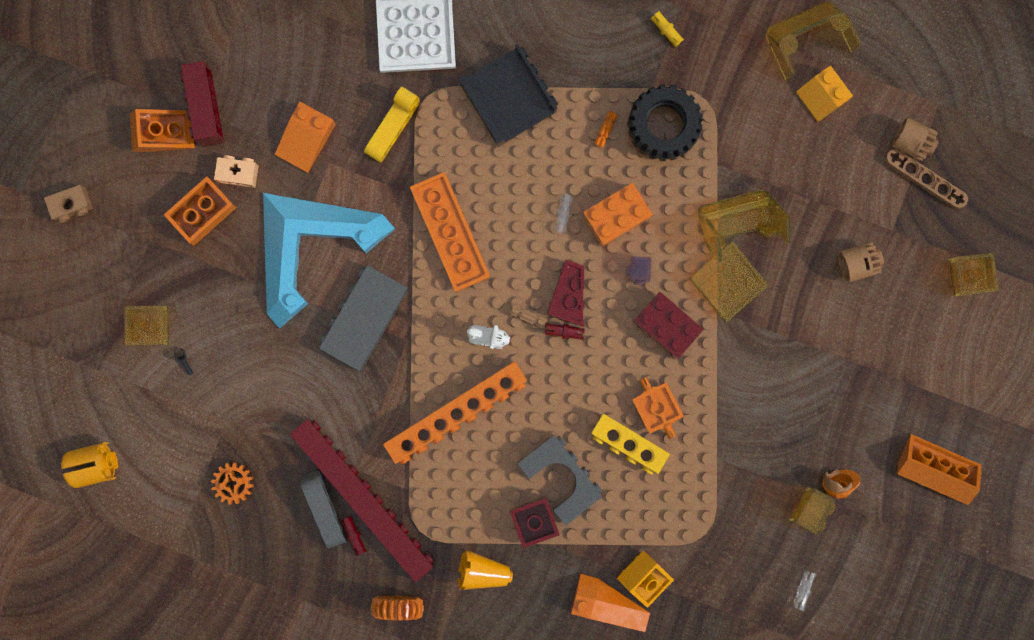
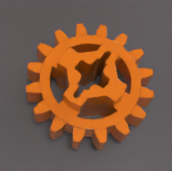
[211,462,254,505]

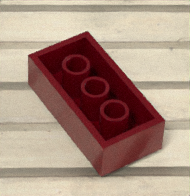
[179,61,225,147]

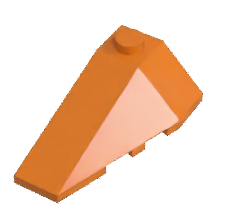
[570,573,650,632]

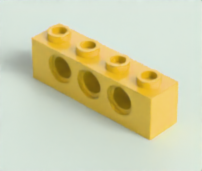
[591,414,670,475]

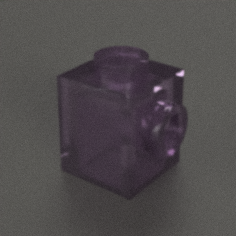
[626,257,651,286]

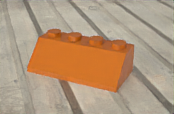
[897,434,982,505]

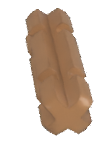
[510,304,547,328]

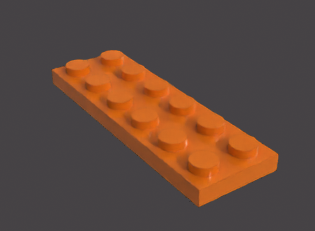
[410,172,490,293]

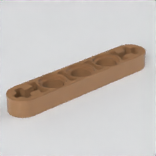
[885,149,968,209]

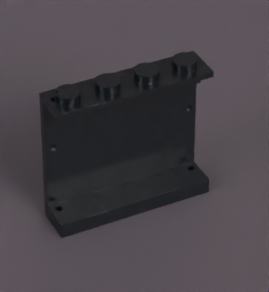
[458,43,558,147]

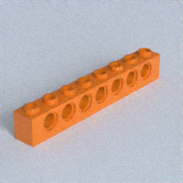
[383,361,527,465]

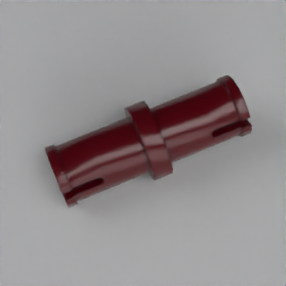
[545,323,585,340]
[340,516,367,556]

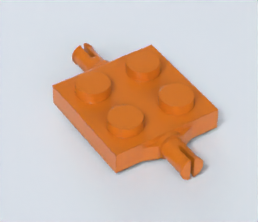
[632,377,684,439]

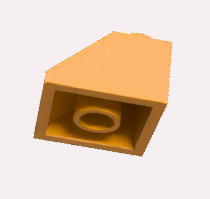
[796,65,853,122]
[617,550,674,608]

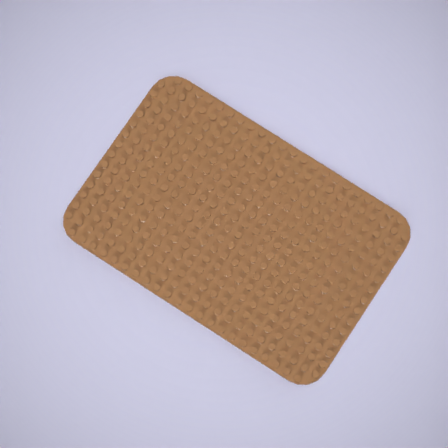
[409,86,717,546]

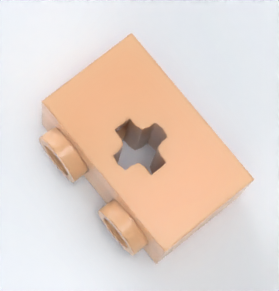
[214,155,259,188]

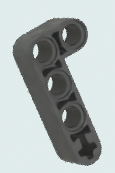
[300,469,347,549]

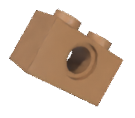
[44,185,93,223]

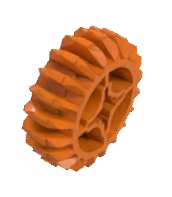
[371,595,424,621]

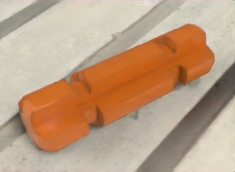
[594,111,618,148]

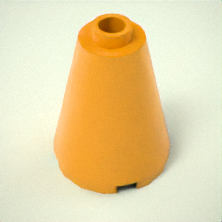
[457,550,513,590]

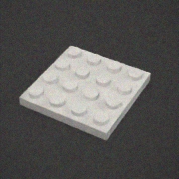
[376,0,456,73]

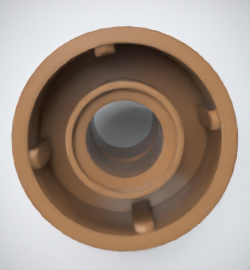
[891,117,938,161]
[838,242,884,283]

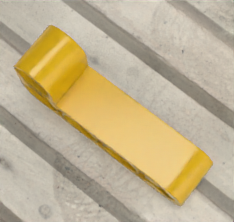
[364,87,420,163]

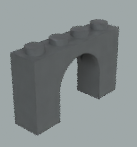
[517,435,602,526]

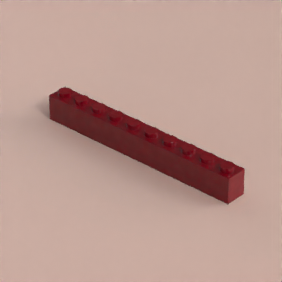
[290,419,434,583]

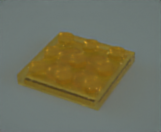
[689,241,769,322]

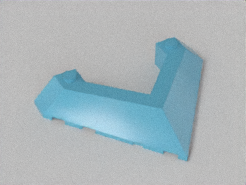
[263,193,395,328]

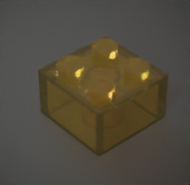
[949,253,999,297]
[125,306,169,346]
[789,487,836,534]

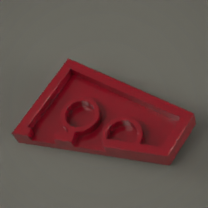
[547,260,584,327]

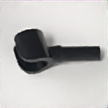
[174,348,193,375]

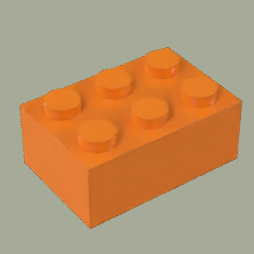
[164,176,237,246]
[583,182,653,247]

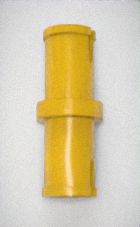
[651,11,684,47]

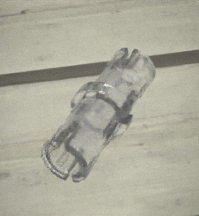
[554,194,573,234]
[792,570,816,611]

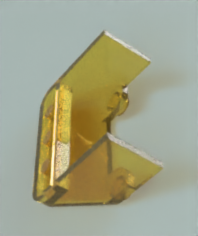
[766,1,862,81]
[698,190,790,262]

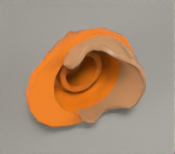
[822,469,860,499]

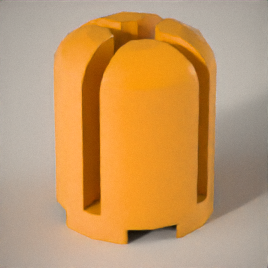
[61,442,118,488]

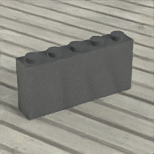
[319,265,409,372]

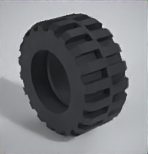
[628,84,703,161]

